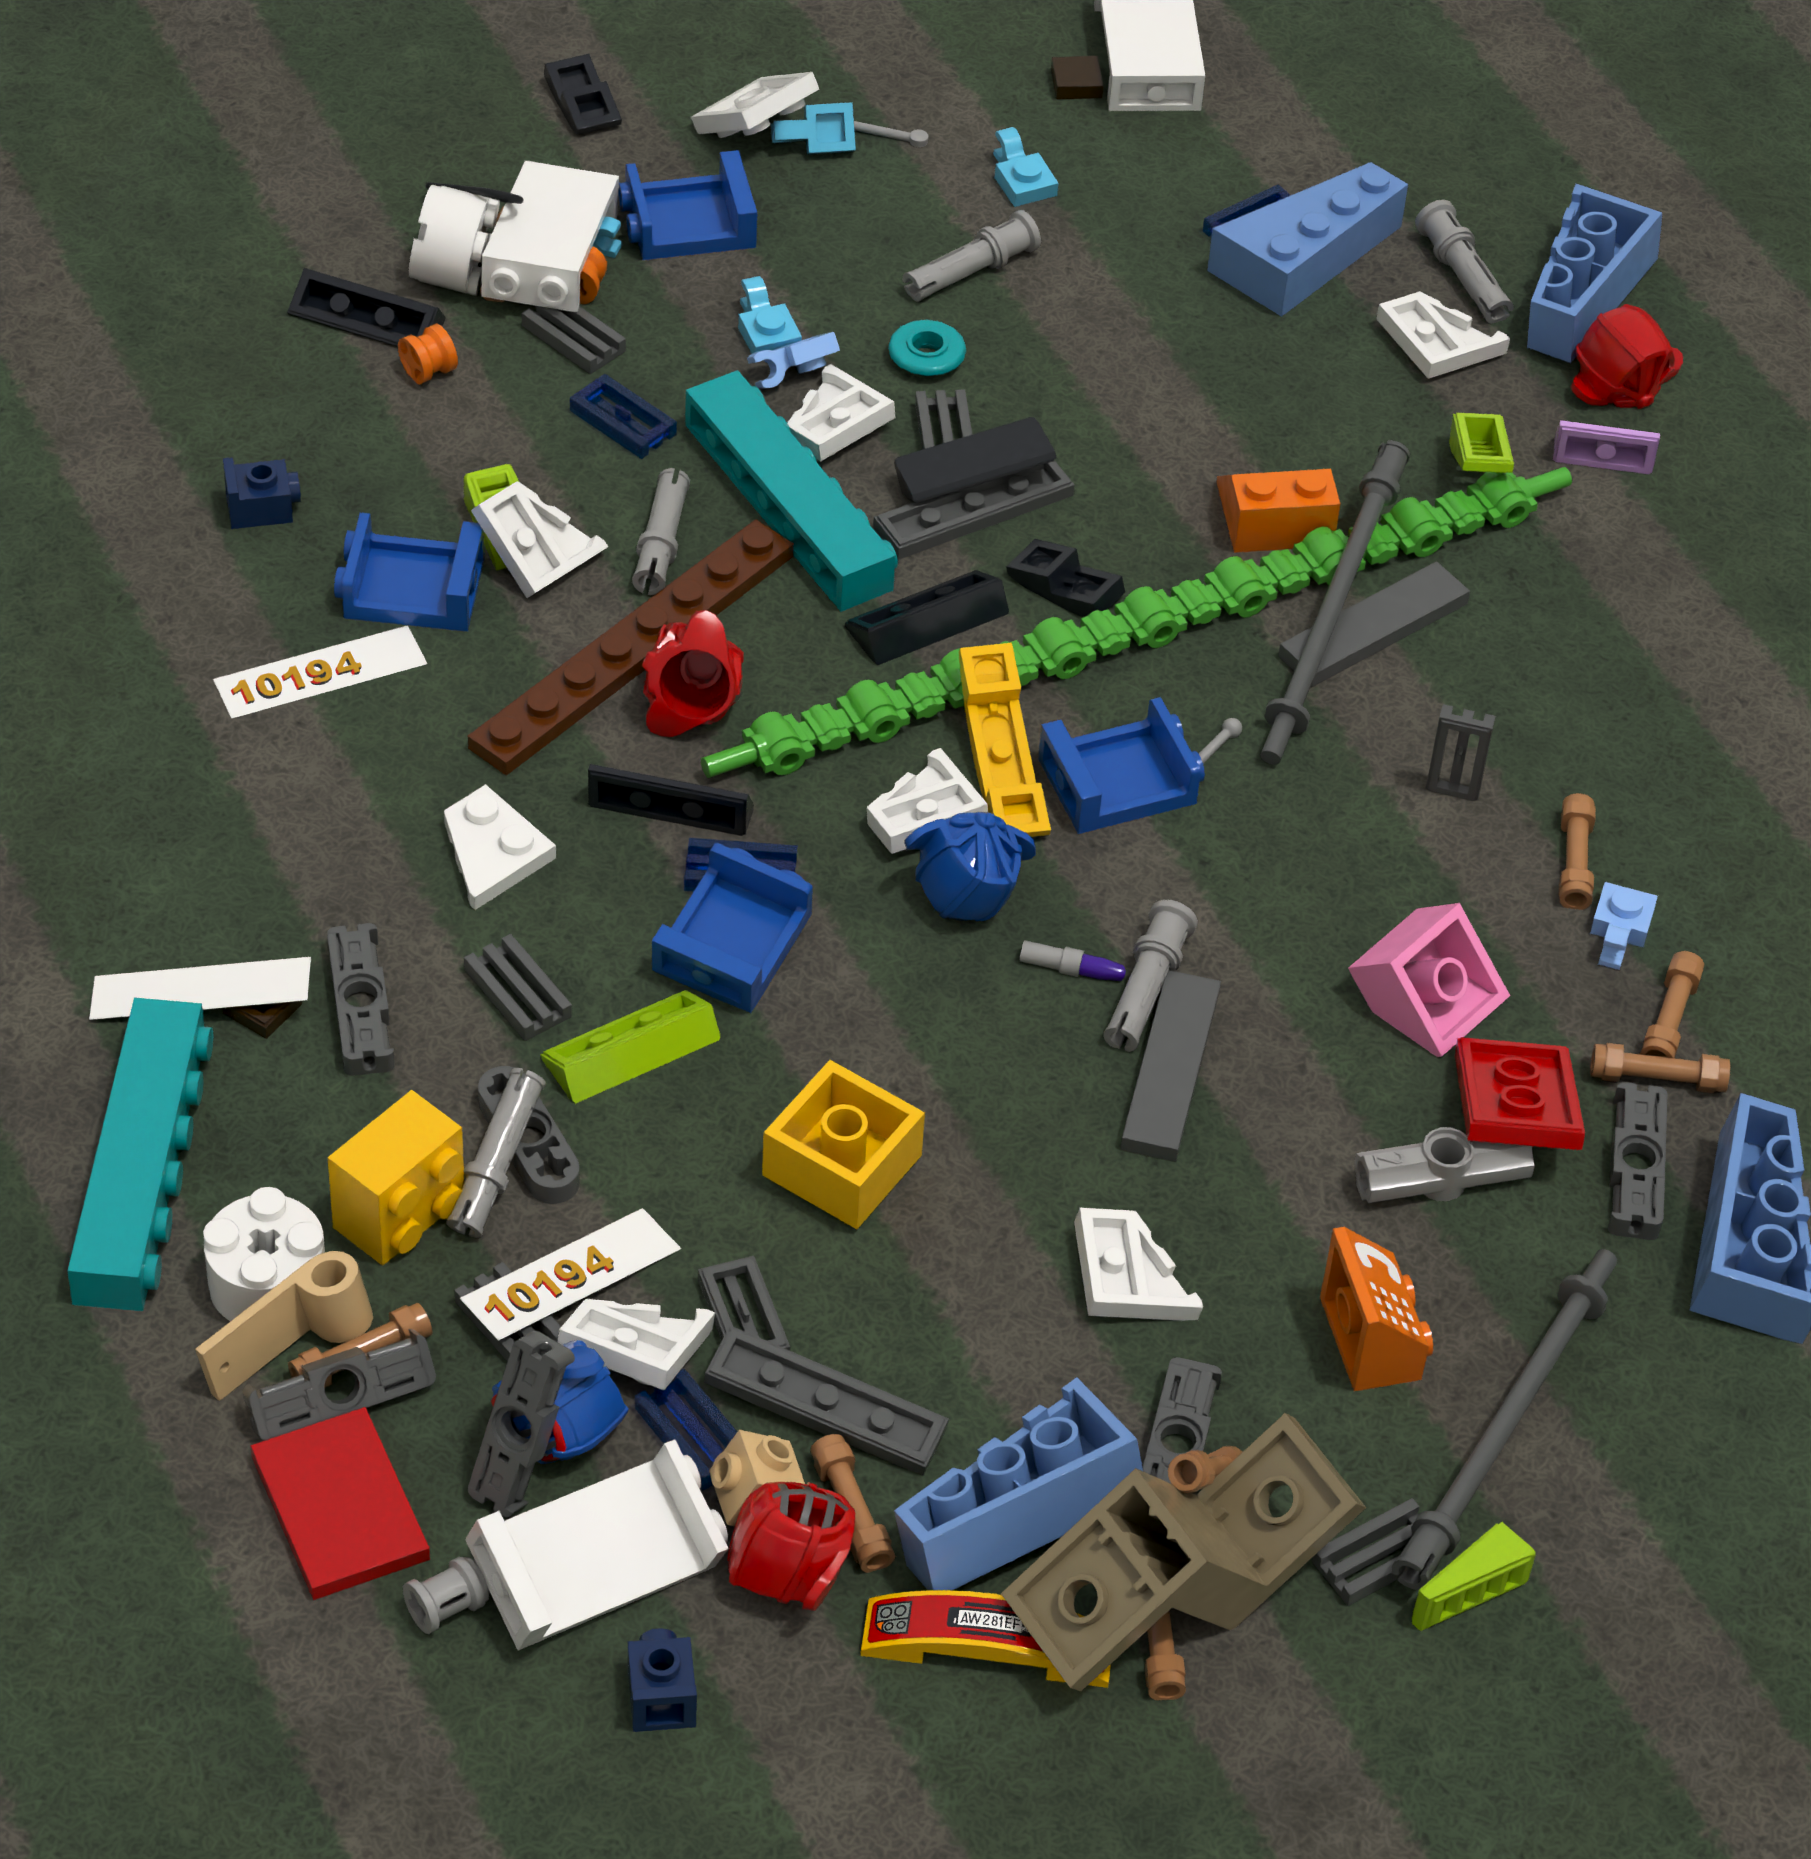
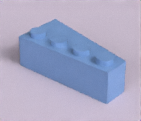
[1207,162,1408,317]
[1527,184,1662,363]
[1689,1093,1811,1344]
[894,1377,1143,1591]

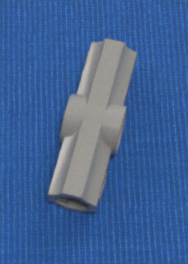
[1354,1127,1535,1203]

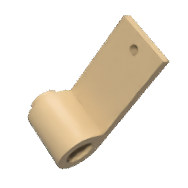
[195,1251,373,1401]

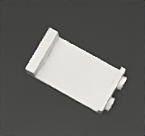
[1094,0,1205,111]
[481,161,619,312]
[465,1439,729,1650]

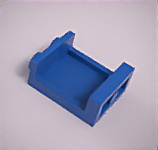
[618,150,757,260]
[334,513,485,632]
[1038,697,1205,834]
[652,843,813,1013]

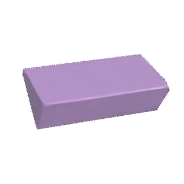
[1553,420,1660,474]

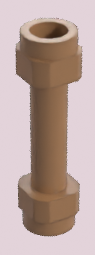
[1559,793,1596,910]
[1640,951,1704,1058]
[1590,1043,1730,1093]
[288,1303,433,1388]
[810,1434,895,1573]
[1168,1446,1243,1493]
[1144,1610,1186,1700]

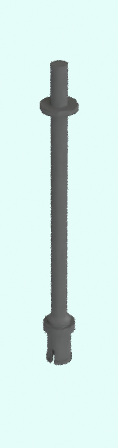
[1260,440,1410,765]
[1392,1249,1618,1590]

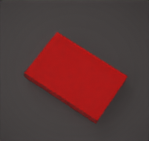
[1455,1037,1585,1150]
[250,1407,430,1600]

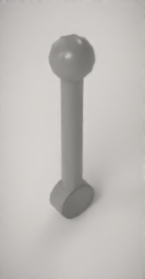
[854,121,928,147]
[1199,718,1242,764]

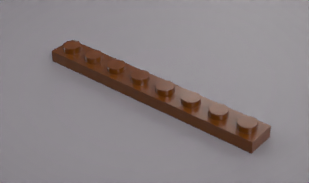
[468,519,794,776]

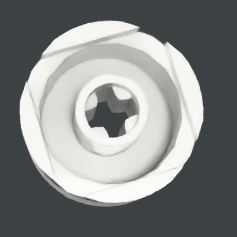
[409,185,500,296]
[203,1187,325,1321]

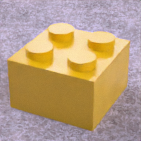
[762,1060,925,1229]
[327,1090,464,1266]

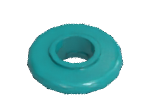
[888,320,966,376]

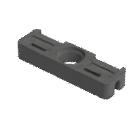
[327,923,395,1076]
[1608,1082,1668,1240]
[243,1329,436,1441]
[468,1331,575,1517]
[1143,1357,1222,1484]

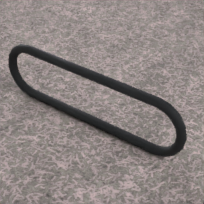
[425,182,524,204]

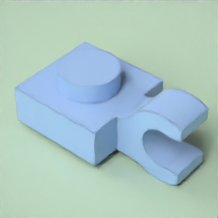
[747,332,840,389]
[1590,882,1658,970]

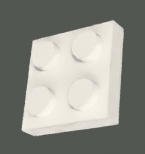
[691,72,819,138]

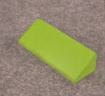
[540,990,720,1104]

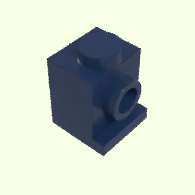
[223,457,301,529]
[628,1628,697,1732]

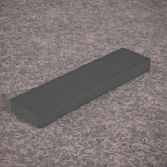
[873,460,1075,560]
[1278,561,1470,687]
[1121,970,1221,1162]
[704,1325,949,1476]

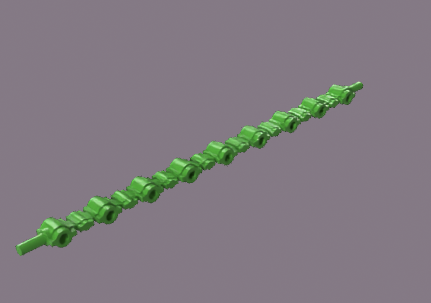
[701,467,1572,778]

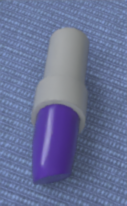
[1020,940,1126,981]

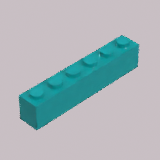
[685,370,898,612]
[67,997,213,1311]

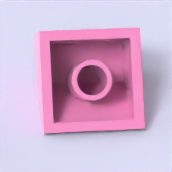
[1348,903,1510,1057]

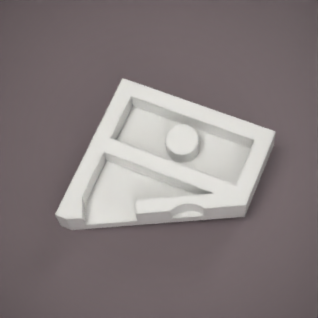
[1376,291,1510,379]
[788,364,896,461]
[471,481,608,598]
[867,748,988,854]
[444,784,556,910]
[1074,1208,1203,1321]
[557,1299,715,1390]

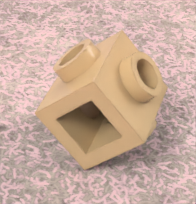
[709,1430,805,1526]

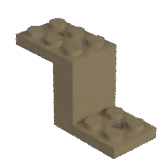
[1001,1413,1366,1691]

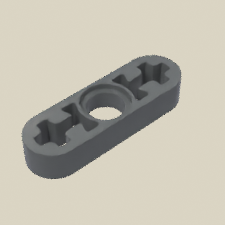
[478,1066,580,1204]

